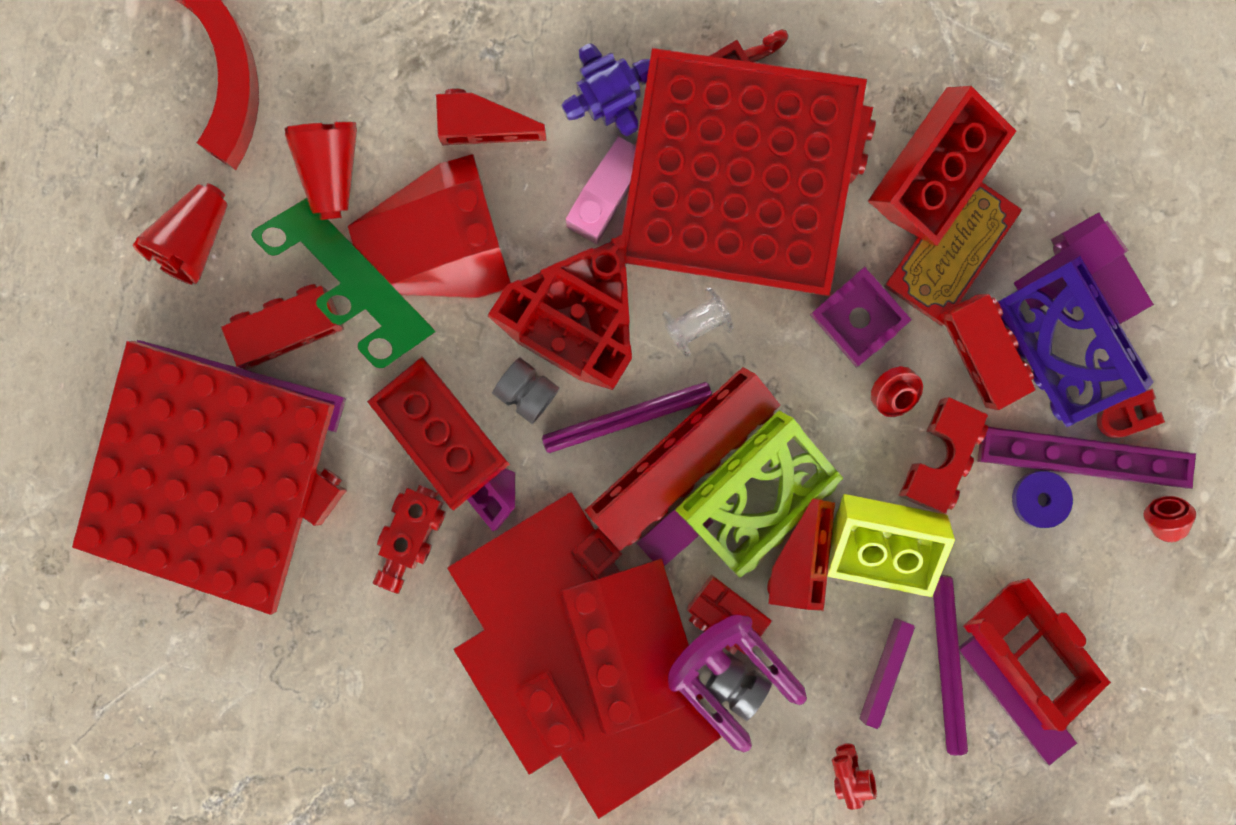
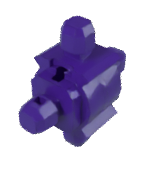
[561,43,650,136]

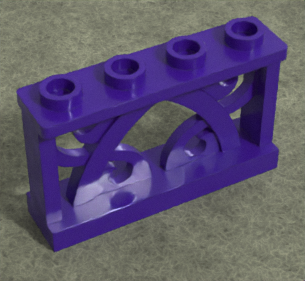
[998,256,1154,427]

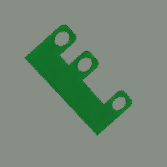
[251,198,436,368]

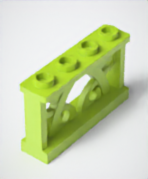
[675,410,843,578]

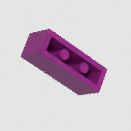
[1051,212,1154,324]

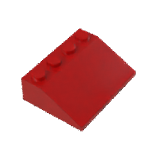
[559,558,704,736]

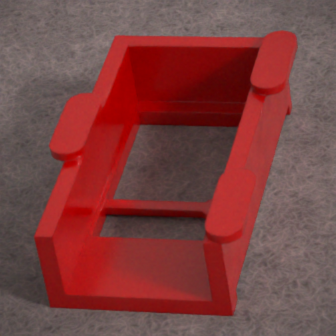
[963,578,1111,731]

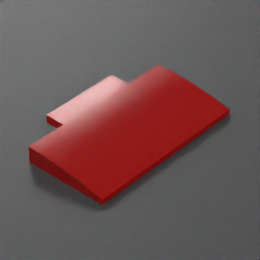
[447,492,721,819]

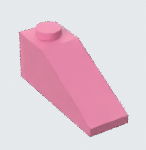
[566,136,636,245]

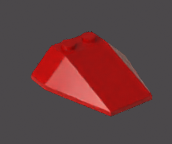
[348,154,511,298]

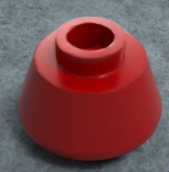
[1143,496,1196,543]

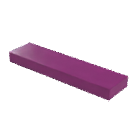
[959,636,1077,766]

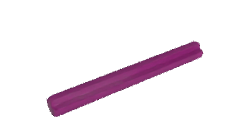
[542,382,712,453]
[933,575,968,756]

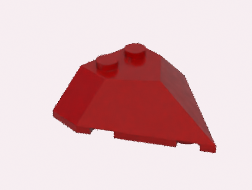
[488,234,632,390]

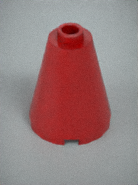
[284,122,357,220]
[132,183,228,285]

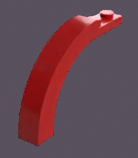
[175,0,259,170]

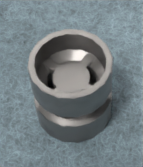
[492,357,560,424]
[705,652,772,721]

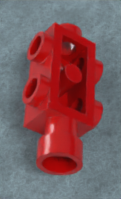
[372,485,446,594]

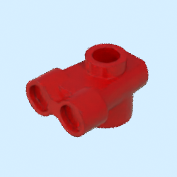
[831,743,877,810]

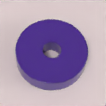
[1012,471,1073,528]

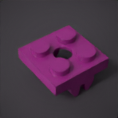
[810,267,912,368]

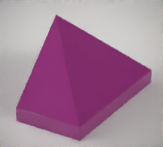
[467,469,515,531]

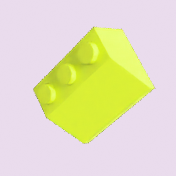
[828,494,955,597]

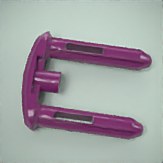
[668,615,807,753]

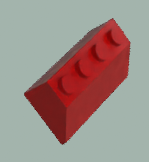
[868,86,1017,246]

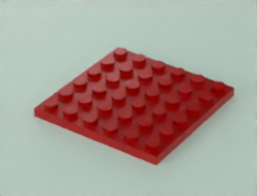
[622,48,867,296]
[72,341,335,615]

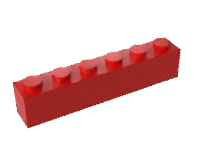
[584,367,781,551]

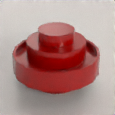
[871,366,923,417]

